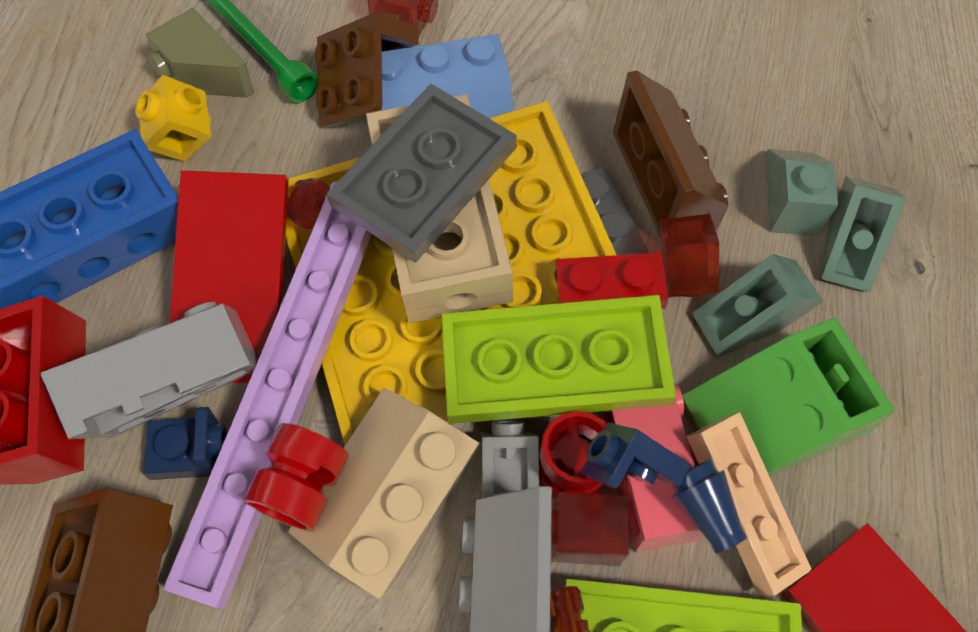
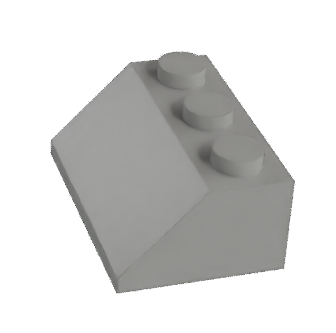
[459,486,552,632]

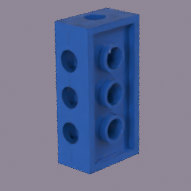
[0,129,179,309]

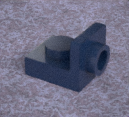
[144,407,227,480]
[581,422,691,488]

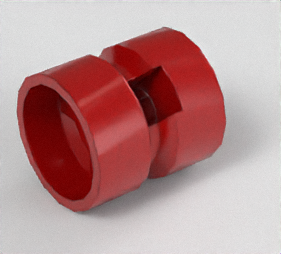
[539,411,607,505]
[242,423,349,532]

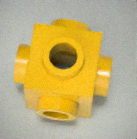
[135,75,212,162]

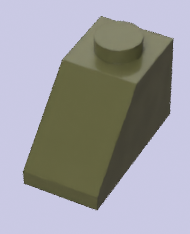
[146,8,254,98]

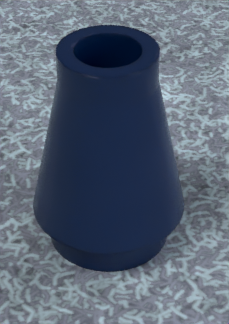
[671,459,748,553]

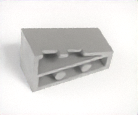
[40,302,258,439]

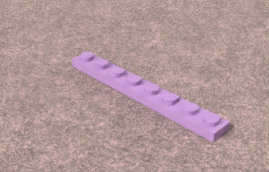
[163,182,372,610]

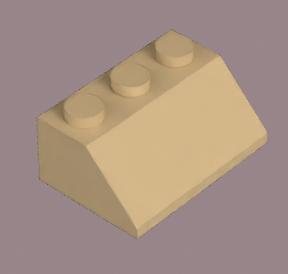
[288,388,479,600]

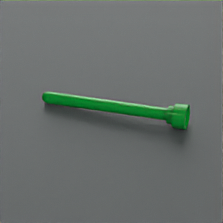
[206,0,318,103]

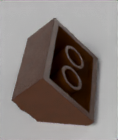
[613,70,729,245]
[19,488,173,632]

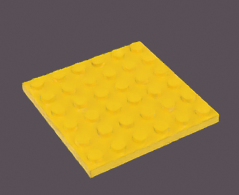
[286,101,616,445]

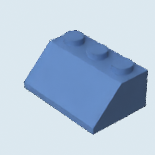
[381,34,514,118]

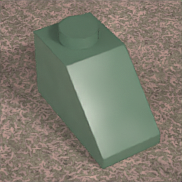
[765,149,838,236]
[820,176,906,292]
[692,254,824,356]

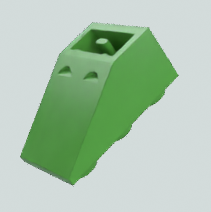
[682,317,895,477]

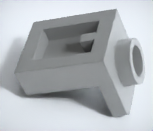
[479,421,539,499]

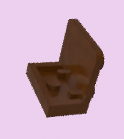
[315,12,419,128]

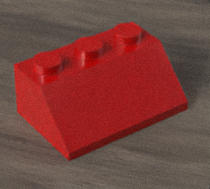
[0,295,86,485]

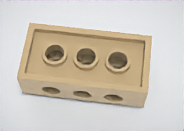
[366,94,513,323]

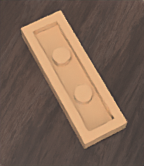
[687,412,812,596]

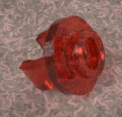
[287,178,330,230]

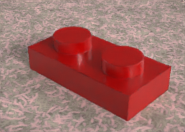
[555,252,668,309]

